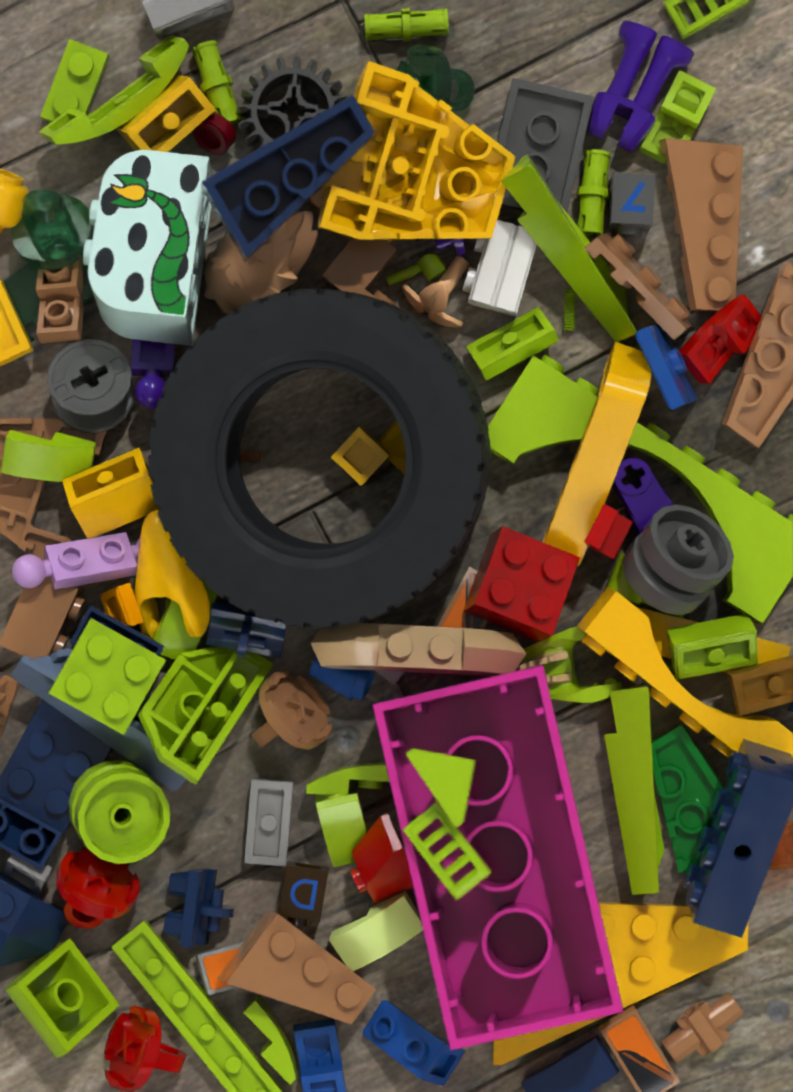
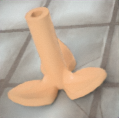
[402,256,469,327]

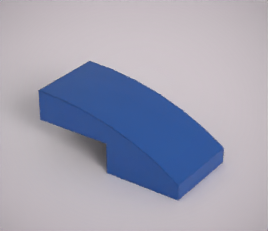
[293,1018,347,1092]

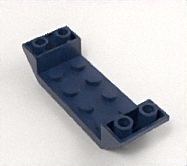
[0,605,165,870]

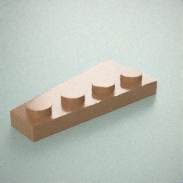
[659,138,743,313]

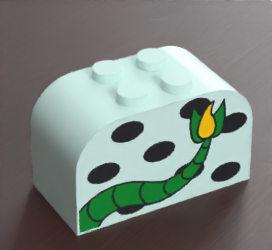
[83,150,212,346]

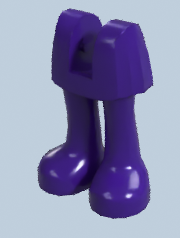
[588,20,695,153]

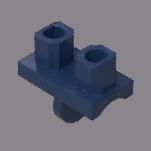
[206,600,287,659]
[163,868,234,948]

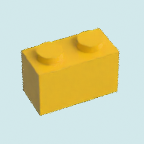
[116,75,216,152]
[62,447,159,539]

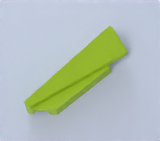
[501,154,637,342]
[604,685,665,895]

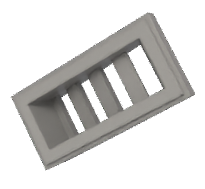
[142,0,234,39]

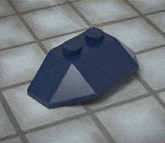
[0,874,69,967]

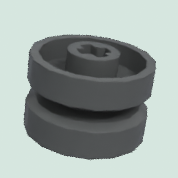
[623,504,734,615]

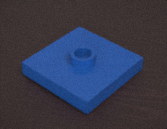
[635,325,698,410]

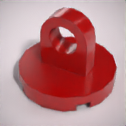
[56,847,140,929]
[104,1005,186,1092]

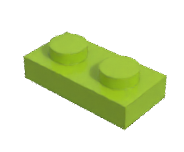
[40,39,110,123]
[466,306,559,381]

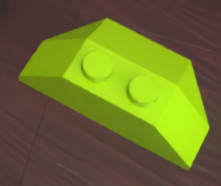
[138,646,273,785]

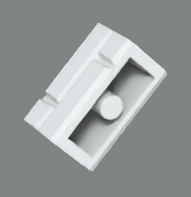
[462,219,537,317]

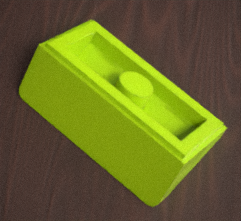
[667,614,758,680]

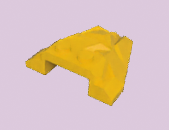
[318,61,516,240]

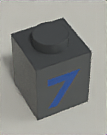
[607,173,656,237]

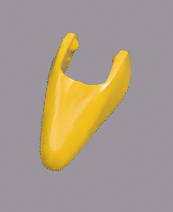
[135,510,210,638]

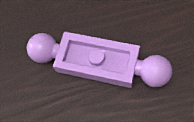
[12,532,140,590]

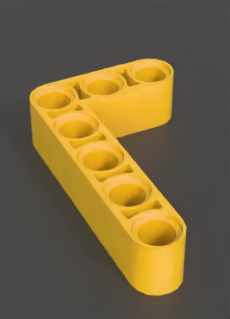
[543,341,652,567]

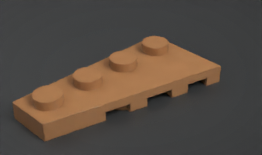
[721,262,793,448]

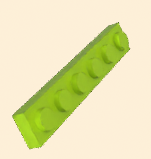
[111,918,285,1092]

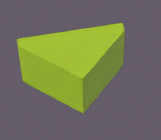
[406,749,476,828]

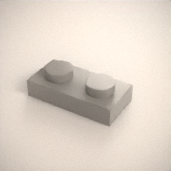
[244,778,294,867]

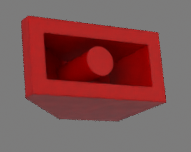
[350,813,414,904]

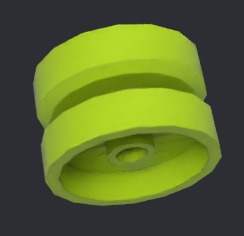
[68,760,170,864]

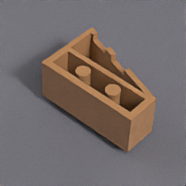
[217,910,377,1025]

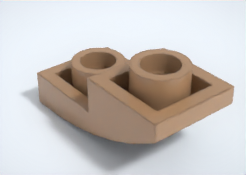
[36,254,84,344]

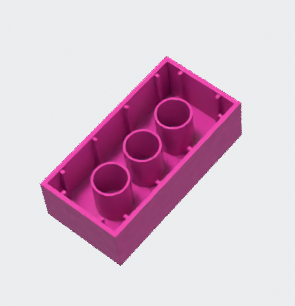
[373,665,623,1050]

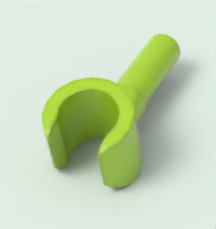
[386,254,447,286]

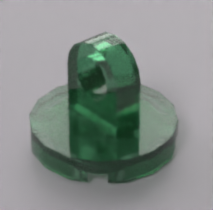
[396,44,475,112]
[10,189,95,270]

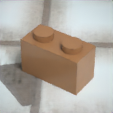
[0,576,86,659]

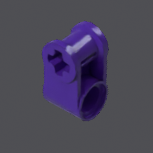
[612,458,673,535]

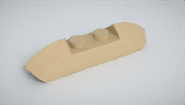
[311,623,526,676]

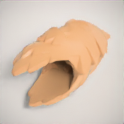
[204,210,318,314]

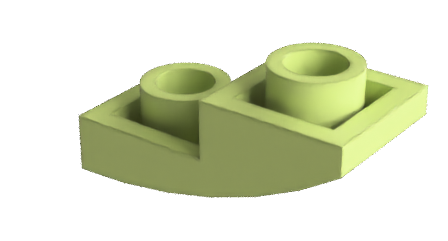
[329,891,423,971]

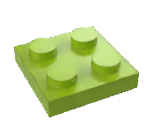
[48,618,166,735]

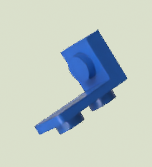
[363,1000,466,1086]

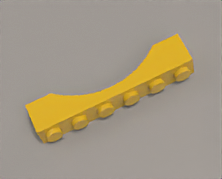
[576,587,793,759]

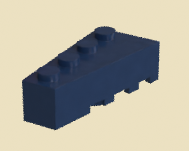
[201,95,375,262]

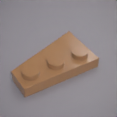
[585,231,692,340]

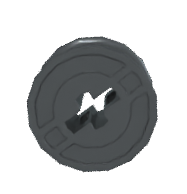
[47,339,135,433]

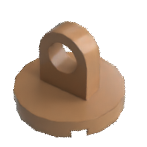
[251,670,332,750]

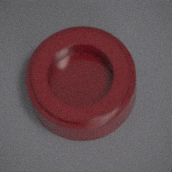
[193,112,236,155]

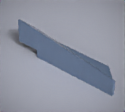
[11,648,187,791]

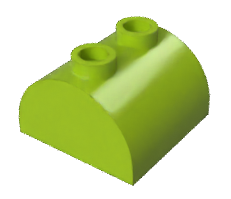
[4,938,120,1058]

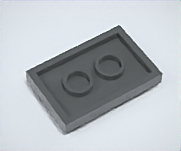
[498,78,594,212]

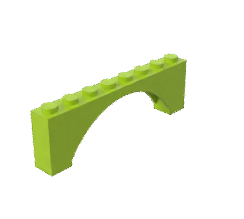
[488,355,793,624]

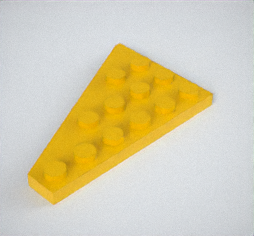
[492,902,749,1065]

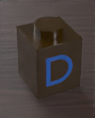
[278,861,329,927]

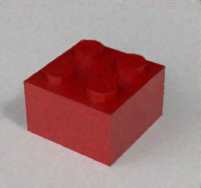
[463,526,580,642]

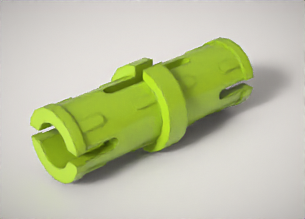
[364,8,449,42]
[191,40,243,126]
[577,149,611,238]

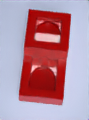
[679,295,761,384]
[584,504,633,561]

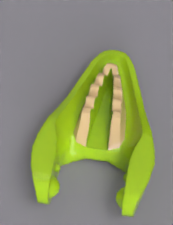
[490,627,623,703]

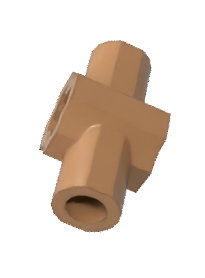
[660,992,745,1064]

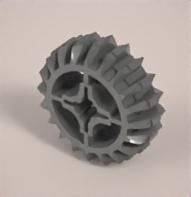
[237,56,348,149]

